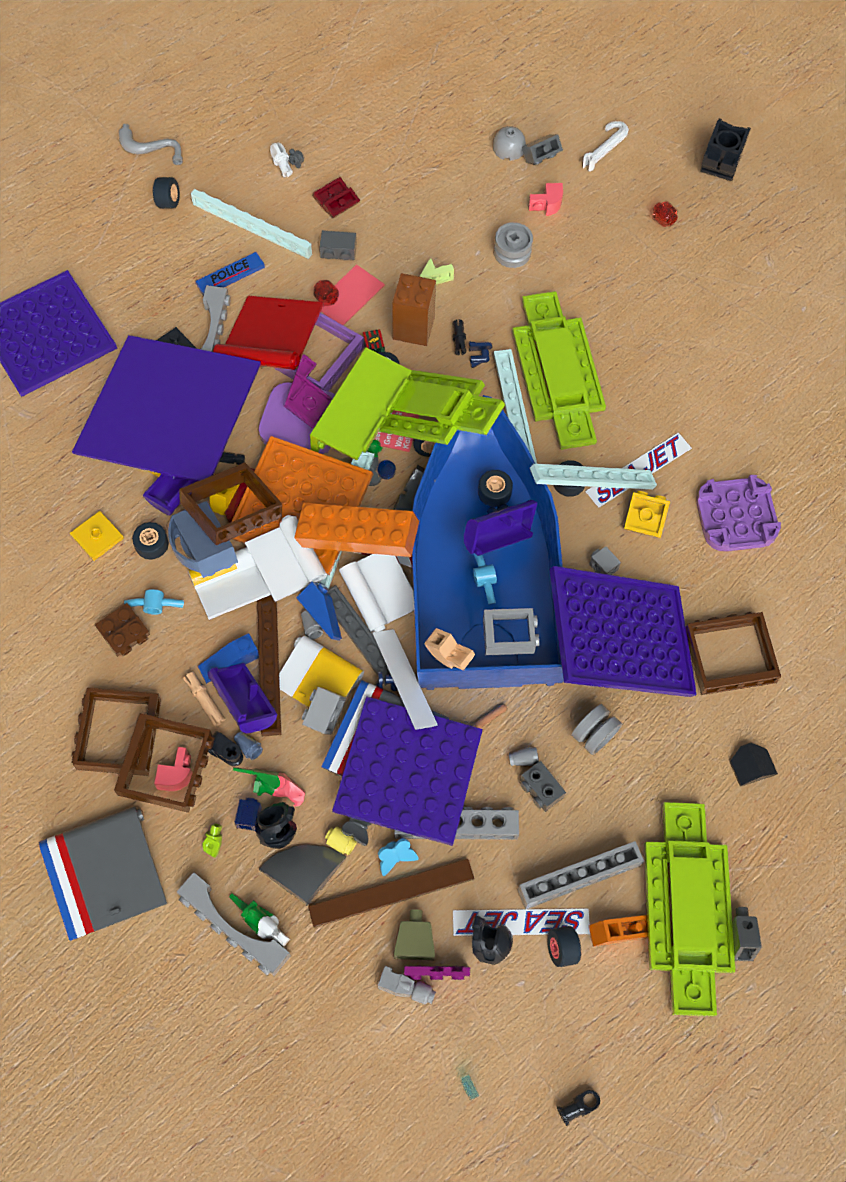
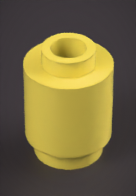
[325,826,357,855]

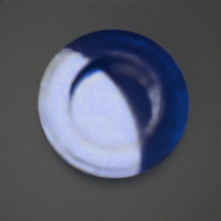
[377,460,396,480]

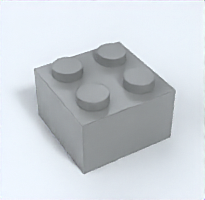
[302,687,347,735]

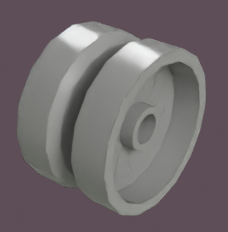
[494,222,533,268]
[572,704,623,755]

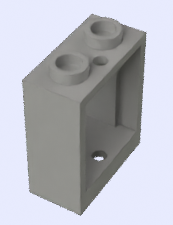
[483,608,539,655]

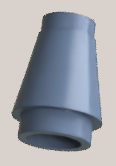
[234,731,263,760]

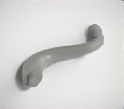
[119,124,183,165]

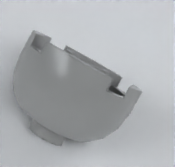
[493,126,526,161]

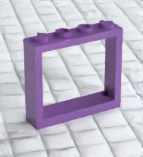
[274,313,364,391]

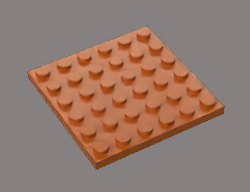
[232,436,374,575]

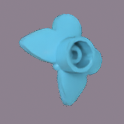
[378,838,419,876]

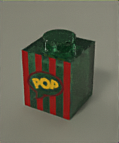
[363,329,385,353]

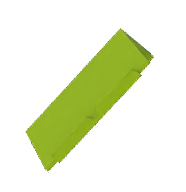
[310,348,412,460]

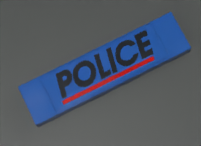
[195,252,265,296]

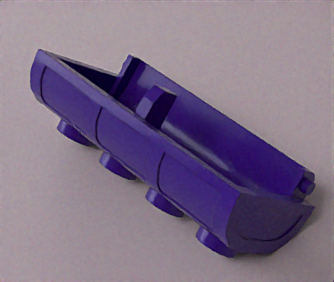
[143,474,196,516]
[464,500,537,556]
[208,663,277,733]

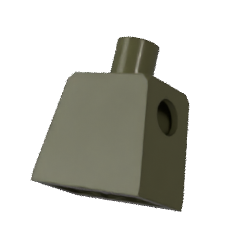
[394,910,435,961]

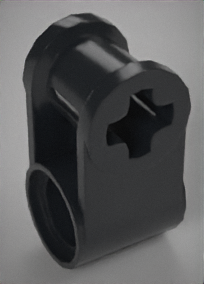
[208,731,244,767]

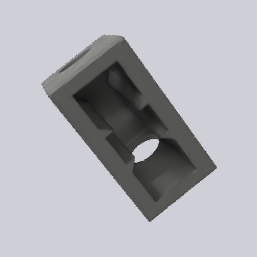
[732,907,762,961]

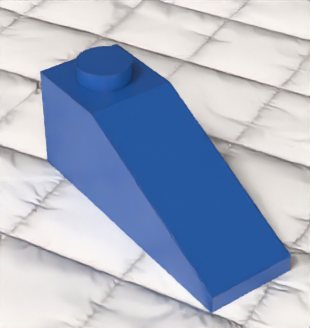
[296,582,342,641]
[198,633,259,684]

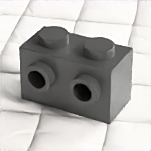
[522,134,563,165]
[320,230,357,261]
[520,761,566,812]

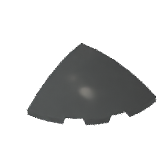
[259,845,346,906]

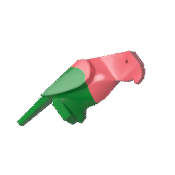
[233,767,306,807]

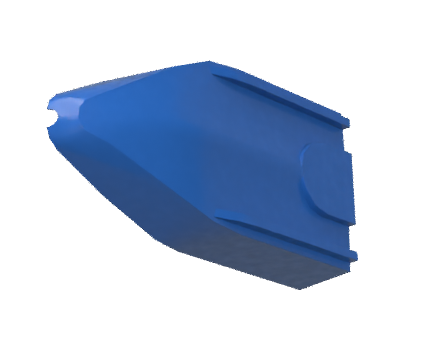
[412,395,564,690]

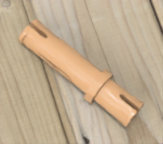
[183,672,225,727]

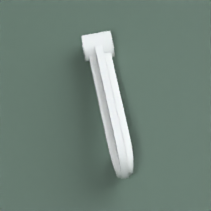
[583,121,628,171]

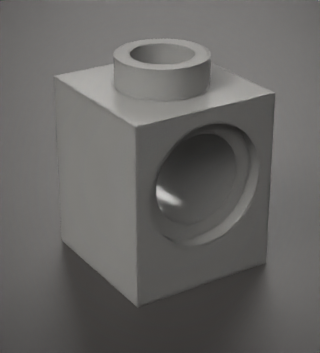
[589,546,621,575]

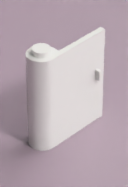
[245,515,327,602]
[339,554,415,633]

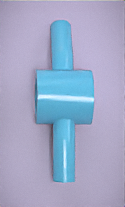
[473,553,497,605]
[124,589,184,615]

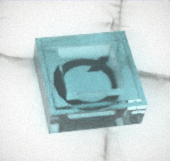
[461,1075,479,1101]

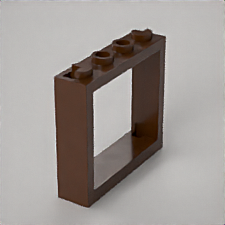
[179,462,282,545]
[686,612,781,695]
[71,688,161,776]
[114,713,214,813]

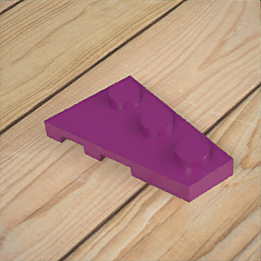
[404,966,470,980]

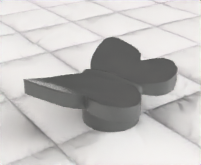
[341,817,373,846]

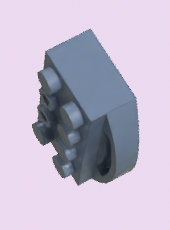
[168,501,238,578]

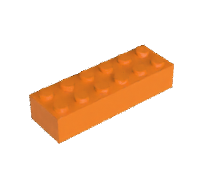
[294,503,419,557]

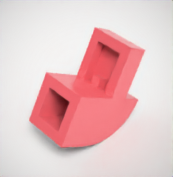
[528,183,563,216]
[154,747,192,791]

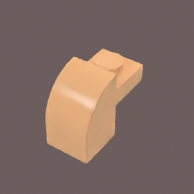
[424,628,475,670]

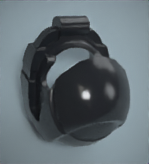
[255,802,297,849]
[472,916,513,965]

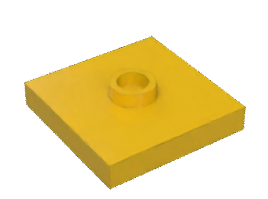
[70,511,124,561]

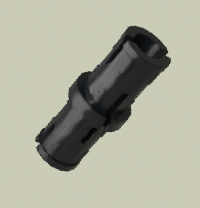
[452,319,466,355]

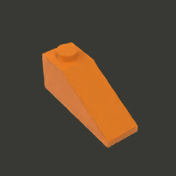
[589,915,648,947]

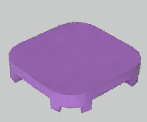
[259,382,335,454]
[696,475,781,552]

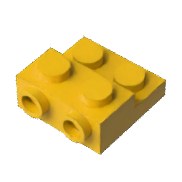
[624,491,670,538]

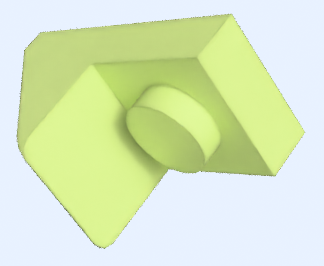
[420,258,454,285]

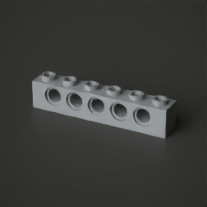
[395,807,519,840]
[518,841,644,910]

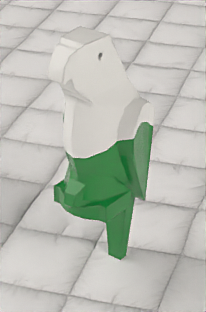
[229,894,290,947]

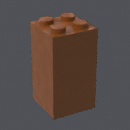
[392,273,436,346]

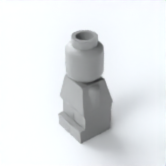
[378,966,436,1005]

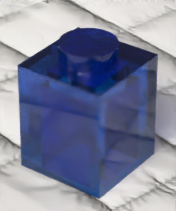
[234,798,262,831]

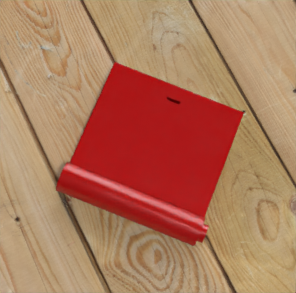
[213,296,324,370]

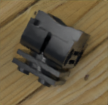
[700,118,751,181]

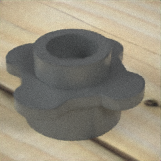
[289,149,304,168]

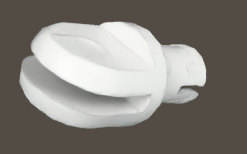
[270,143,293,177]

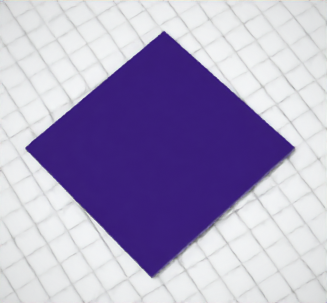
[72,335,261,482]

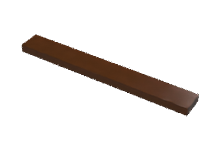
[257,595,282,737]
[308,859,474,928]

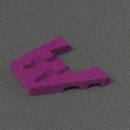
[284,354,332,429]

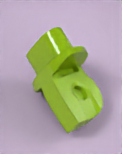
[203,823,222,858]

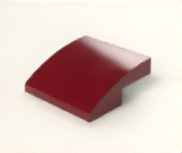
[312,177,361,218]

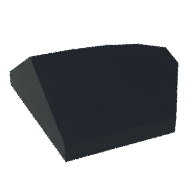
[730,743,778,787]

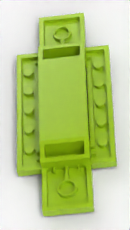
[512,291,606,450]
[379,370,505,445]
[644,802,735,1017]

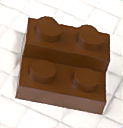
[95,603,150,657]

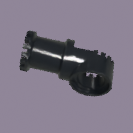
[557,1090,600,1126]

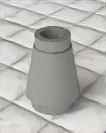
[301,610,323,640]
[509,746,539,766]

